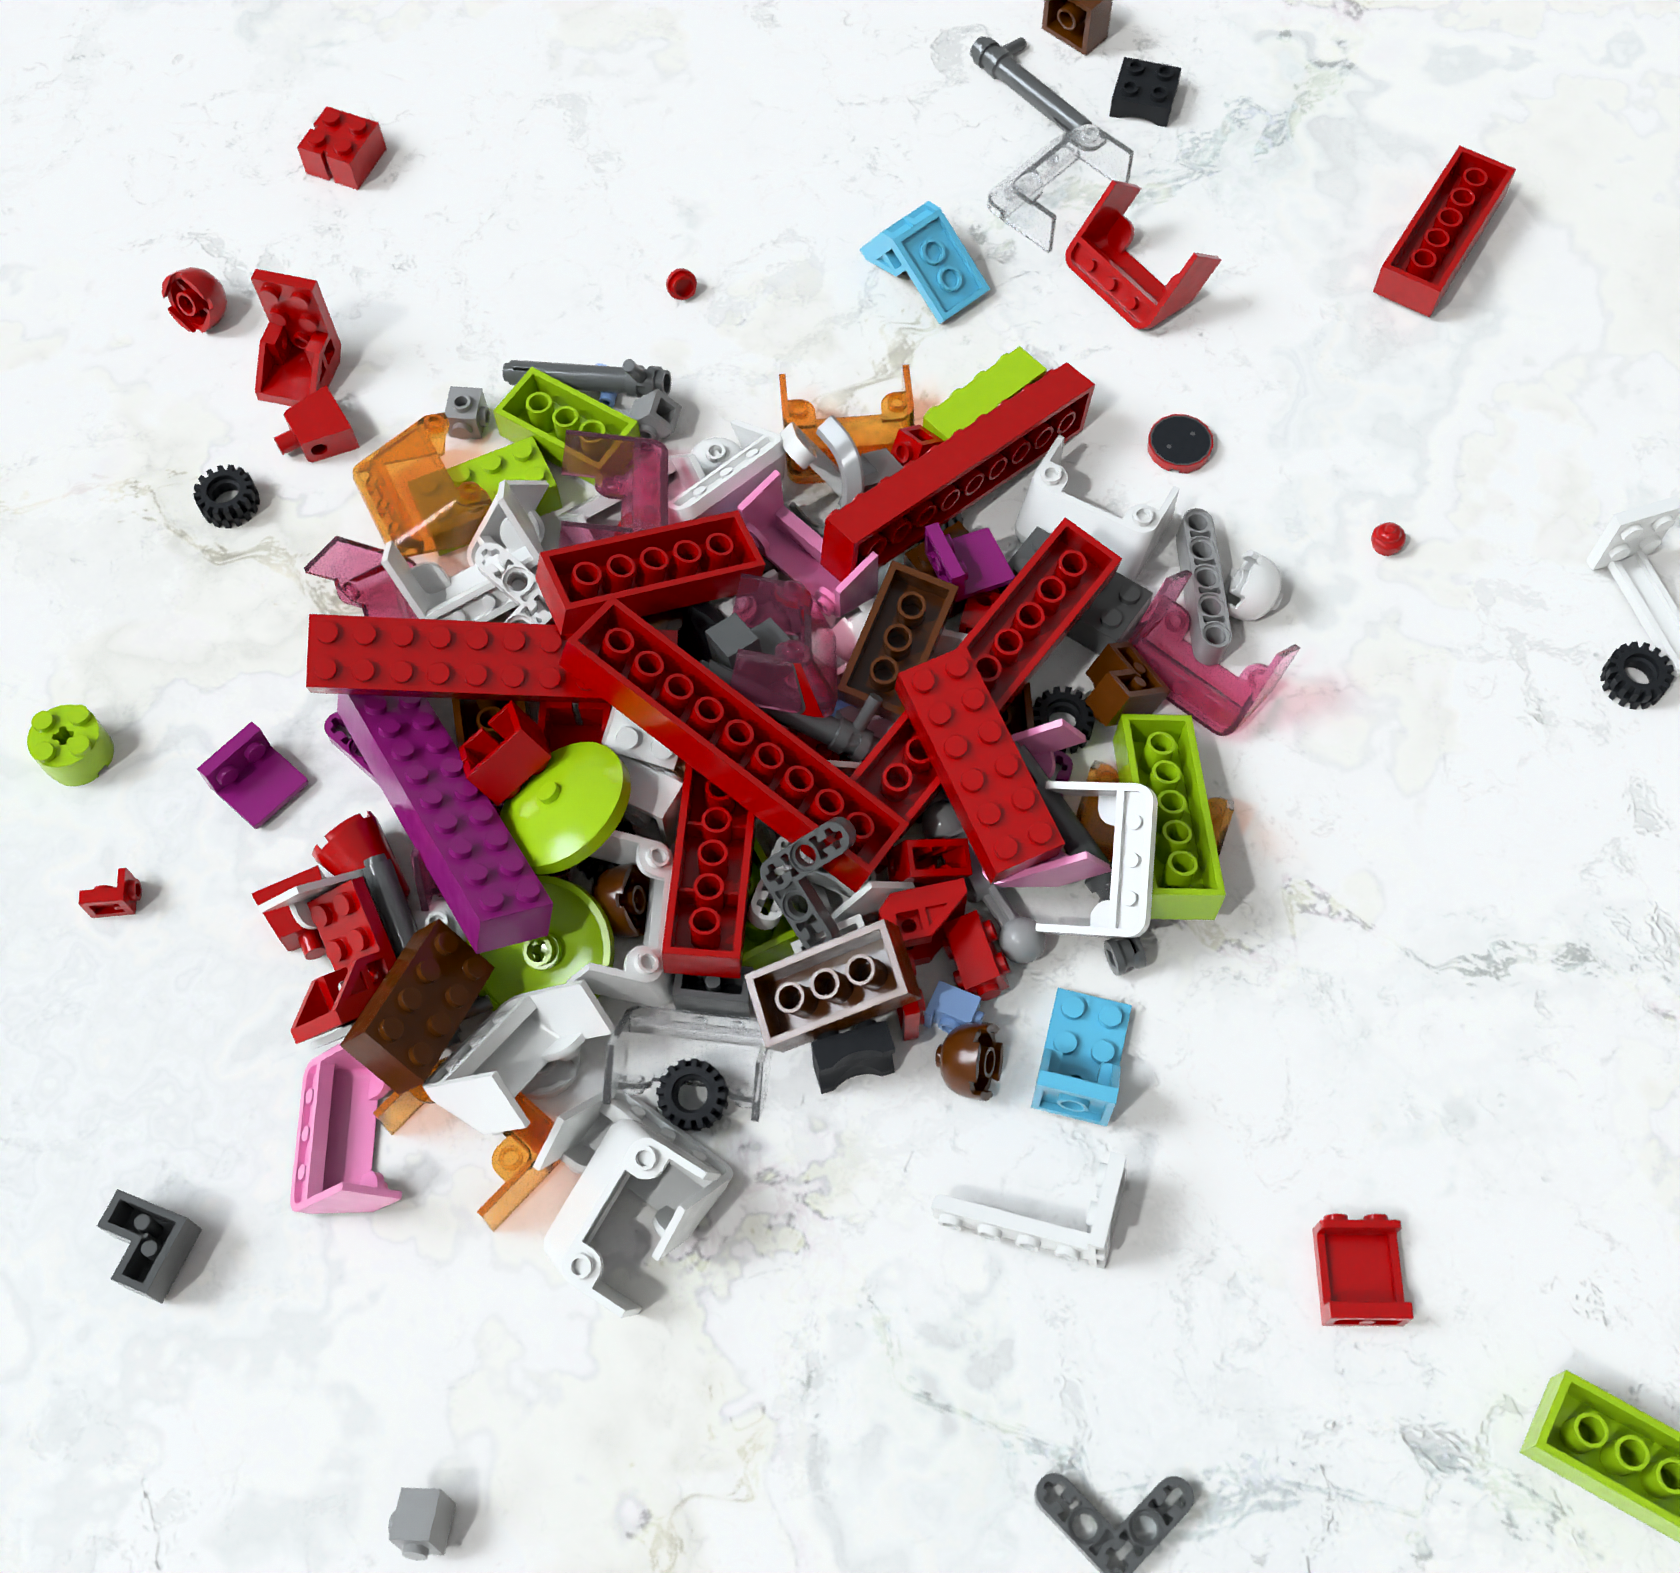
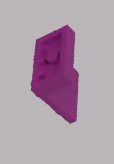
[925,522,1015,602]
[197,721,309,829]

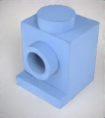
[923,980,985,1034]

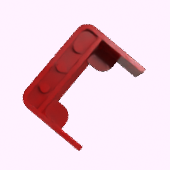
[1065,180,1221,329]

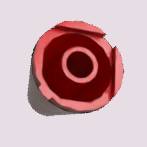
[312,811,410,902]

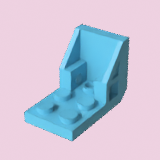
[860,201,990,324]
[1031,988,1132,1127]

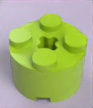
[27,704,114,786]

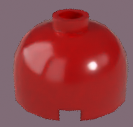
[162,267,227,333]

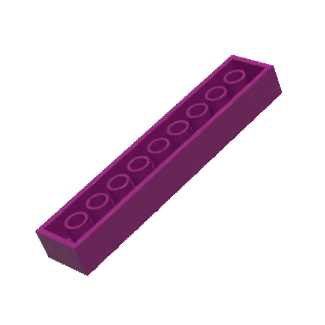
[337,694,553,954]

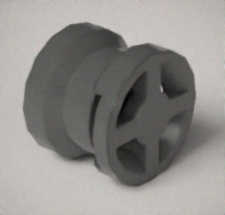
[1104,937,1146,976]

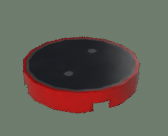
[1147,414,1213,473]

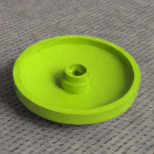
[500,742,631,875]
[466,875,615,1011]

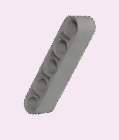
[1176,508,1232,666]

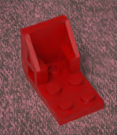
[251,269,341,407]
[290,876,397,1044]
[879,878,968,1041]

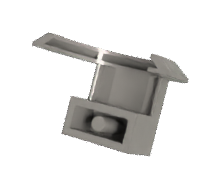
[784,415,903,538]

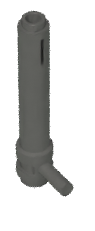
[970,36,1094,143]
[502,359,671,398]
[700,659,883,762]
[1015,741,1112,903]
[362,853,494,1048]

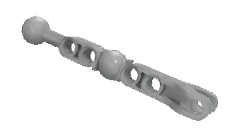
[835,706,1046,964]

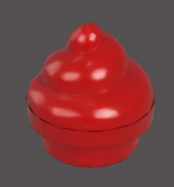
[666,268,697,300]
[1371,522,1406,556]

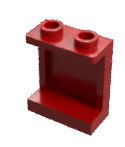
[1312,1214,1414,1327]

